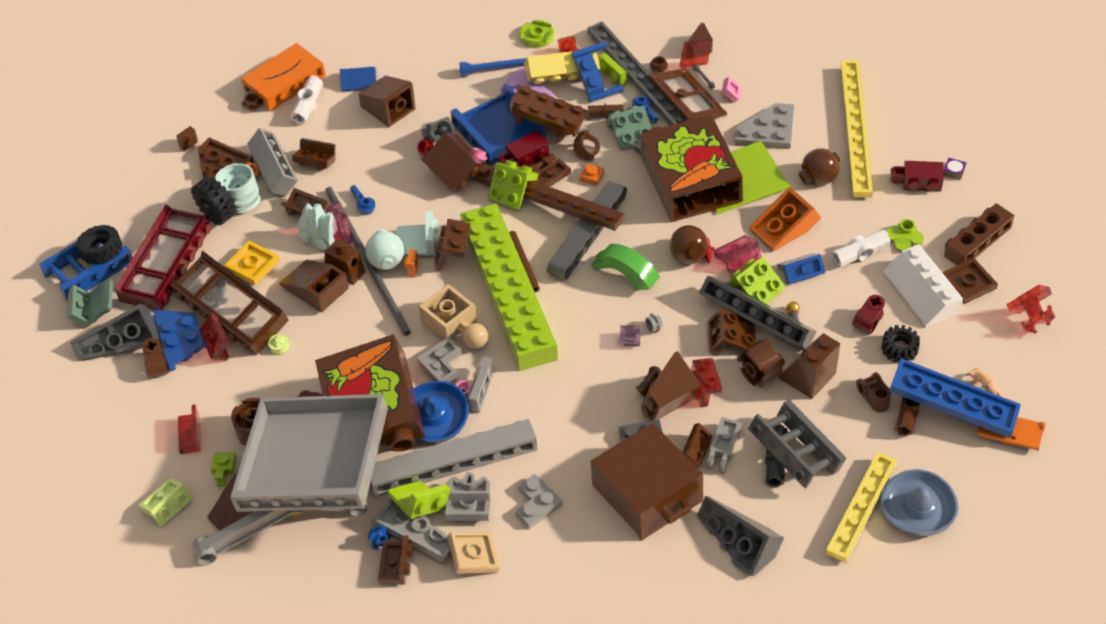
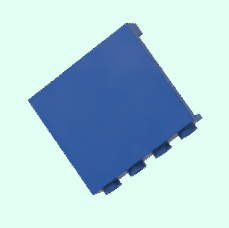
[450,84,546,166]

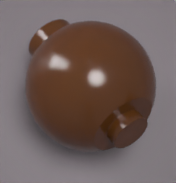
[798,148,840,186]
[669,225,709,264]

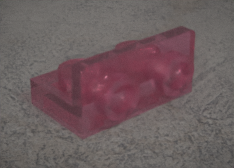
[325,200,351,245]
[713,235,761,273]

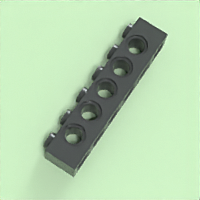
[699,275,817,349]

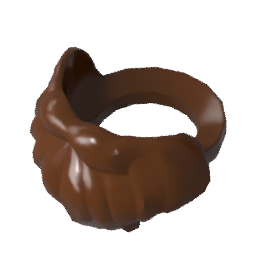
[573,130,600,161]
[635,366,661,397]

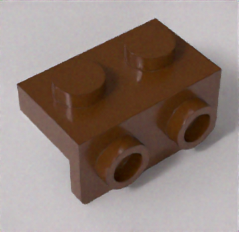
[292,138,336,169]
[280,188,328,217]
[378,535,413,584]

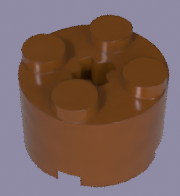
[737,338,785,388]
[231,397,261,445]

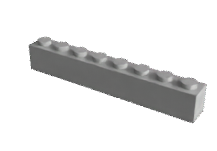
[370,419,537,497]

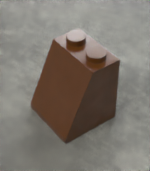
[358,75,416,127]
[421,132,482,191]
[779,333,840,399]
[641,351,701,421]

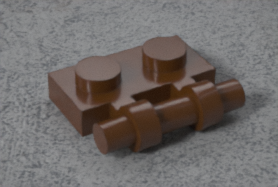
[528,154,571,187]

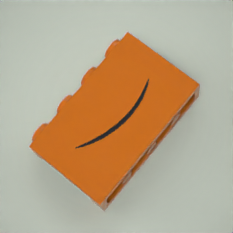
[241,43,326,111]

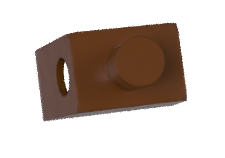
[324,239,366,285]

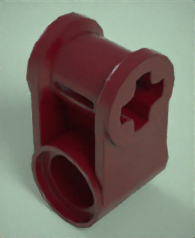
[852,295,885,334]

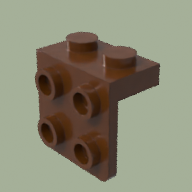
[434,219,471,271]

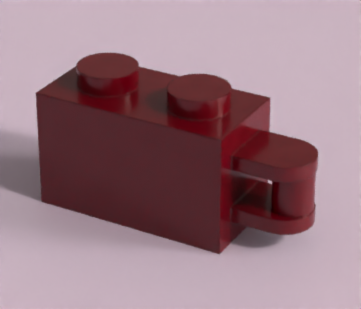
[498,131,550,167]
[890,160,944,192]

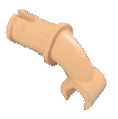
[966,368,1005,398]

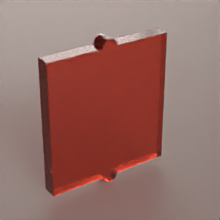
[679,38,712,68]

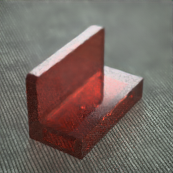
[178,404,201,454]

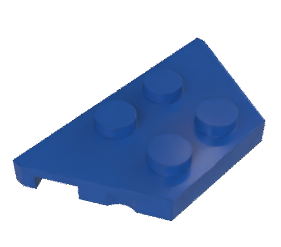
[153,310,205,372]

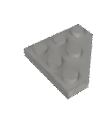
[735,103,794,149]

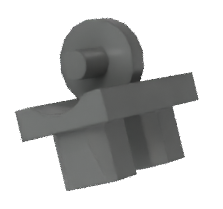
[421,116,454,143]

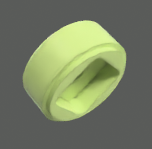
[268,334,289,354]

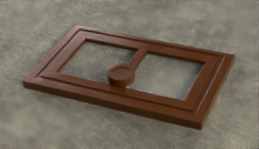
[648,68,728,119]

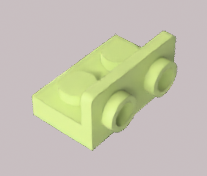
[138,478,193,526]

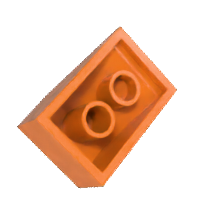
[748,187,821,251]

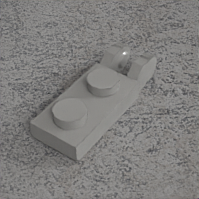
[467,356,494,413]
[706,417,742,472]

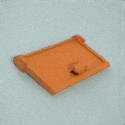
[977,417,1046,451]

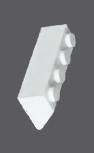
[883,244,963,328]

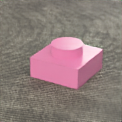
[721,76,741,102]

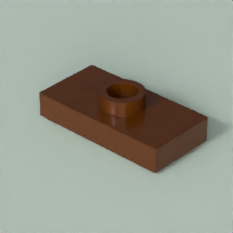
[682,423,713,469]

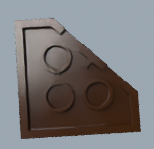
[198,137,254,179]

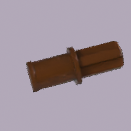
[588,103,624,118]

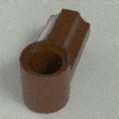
[894,397,920,437]

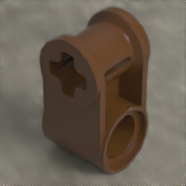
[142,338,169,378]
[856,372,891,412]

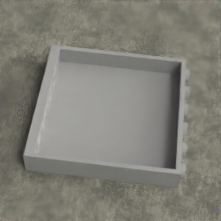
[230,394,388,512]

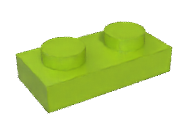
[599,53,626,87]

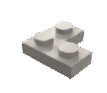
[416,337,462,382]
[515,474,562,529]

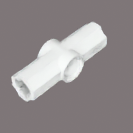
[291,76,323,124]
[832,230,891,267]

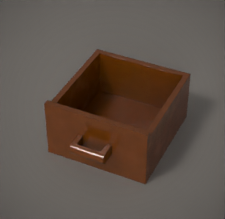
[590,423,703,541]

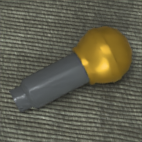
[786,301,800,321]

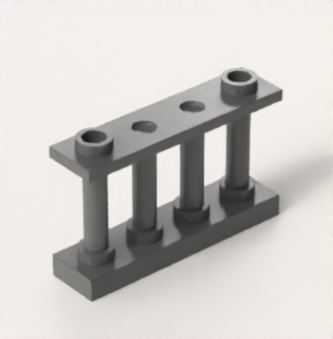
[748,399,846,489]

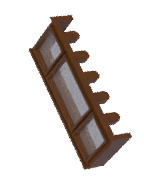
[171,251,289,355]

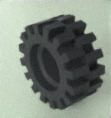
[881,325,920,363]

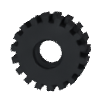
[191,176,237,226]

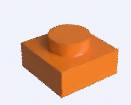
[580,163,604,186]
[403,249,419,277]

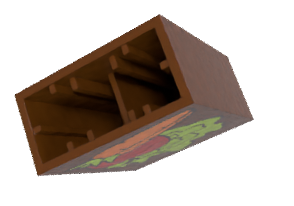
[640,114,743,222]
[315,334,426,453]

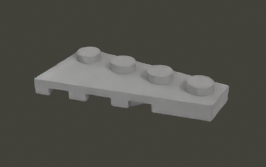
[372,499,451,563]

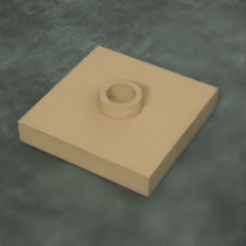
[447,532,500,574]

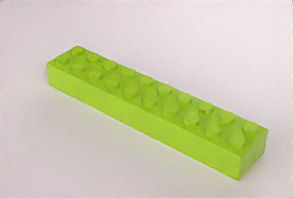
[460,203,558,371]

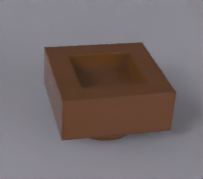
[176,126,198,152]

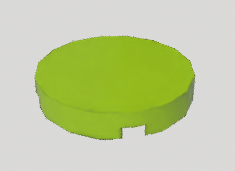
[520,20,555,48]

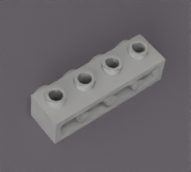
[247,128,298,196]

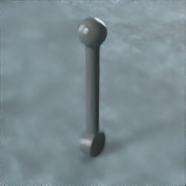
[693,64,715,89]

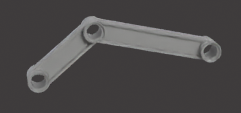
[193,502,368,565]

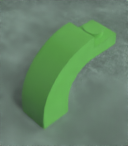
[591,243,660,291]

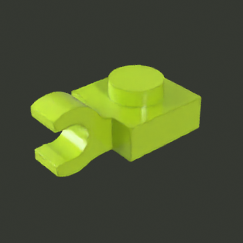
[211,452,236,486]

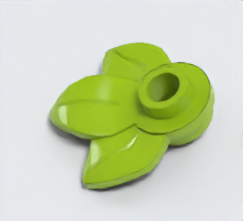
[886,219,924,252]

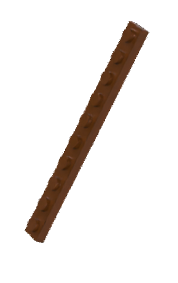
[470,162,625,231]

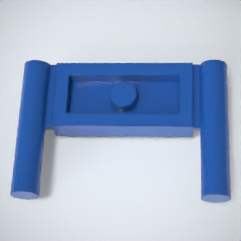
[571,41,623,103]

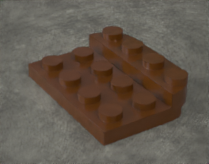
[508,85,588,138]

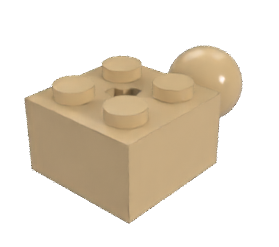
[419,284,488,349]

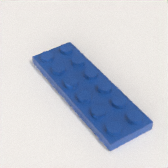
[889,358,1021,438]

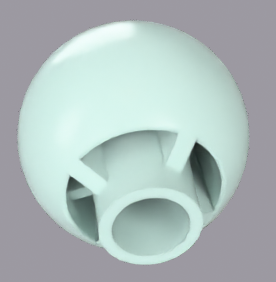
[365,230,404,270]

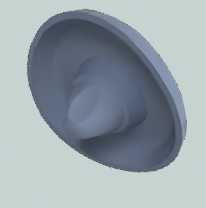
[880,469,958,536]

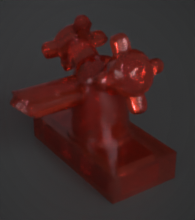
[1006,284,1056,334]

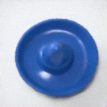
[414,381,469,443]

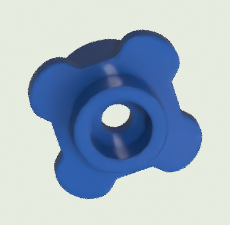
[368,525,390,550]

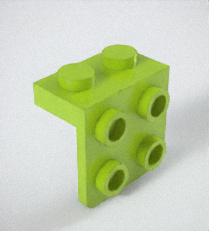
[488,160,539,209]
[727,256,785,304]
[388,481,451,519]

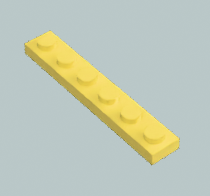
[826,452,897,563]

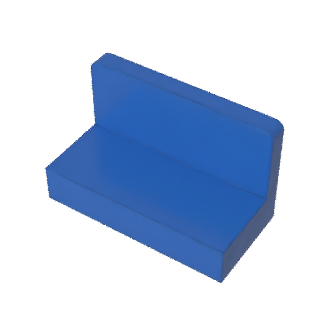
[339,67,377,91]
[777,253,825,284]

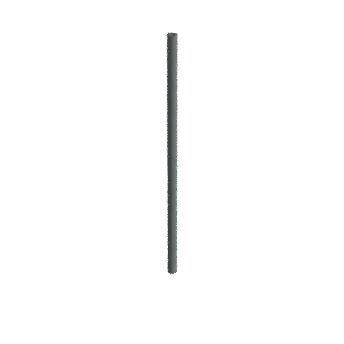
[325,187,411,336]

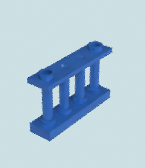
[39,241,133,302]

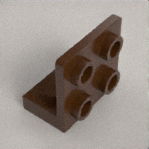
[708,308,756,355]

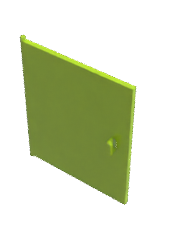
[715,141,792,215]

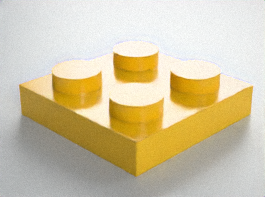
[224,241,280,286]

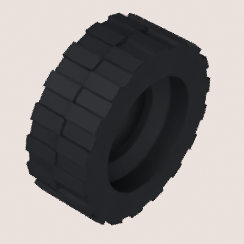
[76,225,122,265]

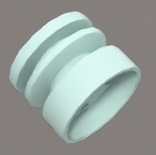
[215,163,261,214]

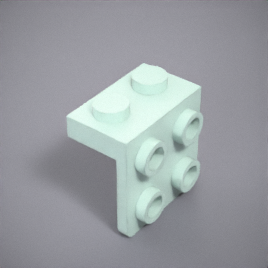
[396,211,438,257]

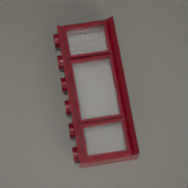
[114,204,211,310]

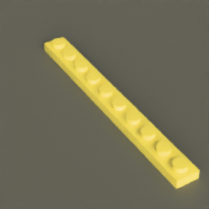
[841,61,873,197]

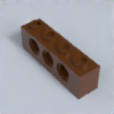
[944,203,1015,265]

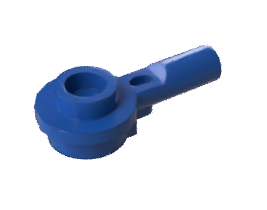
[632,96,659,123]
[350,185,376,215]

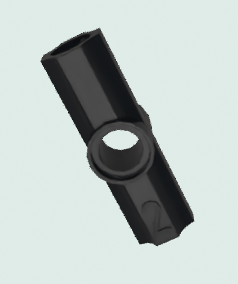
[765,424,788,488]

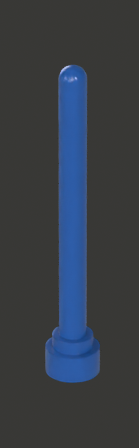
[459,58,526,76]

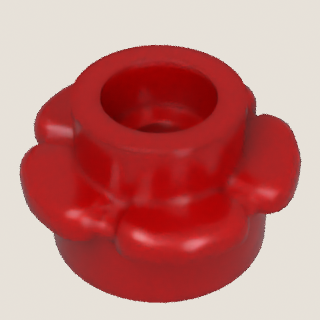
[417,139,434,156]

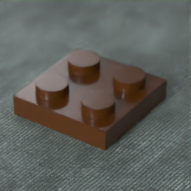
[942,258,998,304]

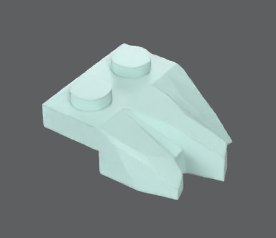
[297,203,338,250]

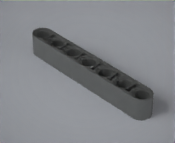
[547,181,627,280]

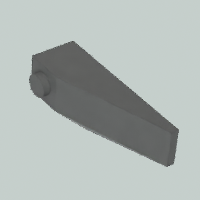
[70,304,159,360]
[697,496,784,576]

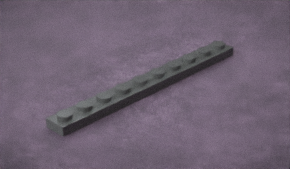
[587,22,686,125]

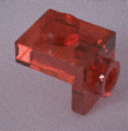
[557,35,580,53]

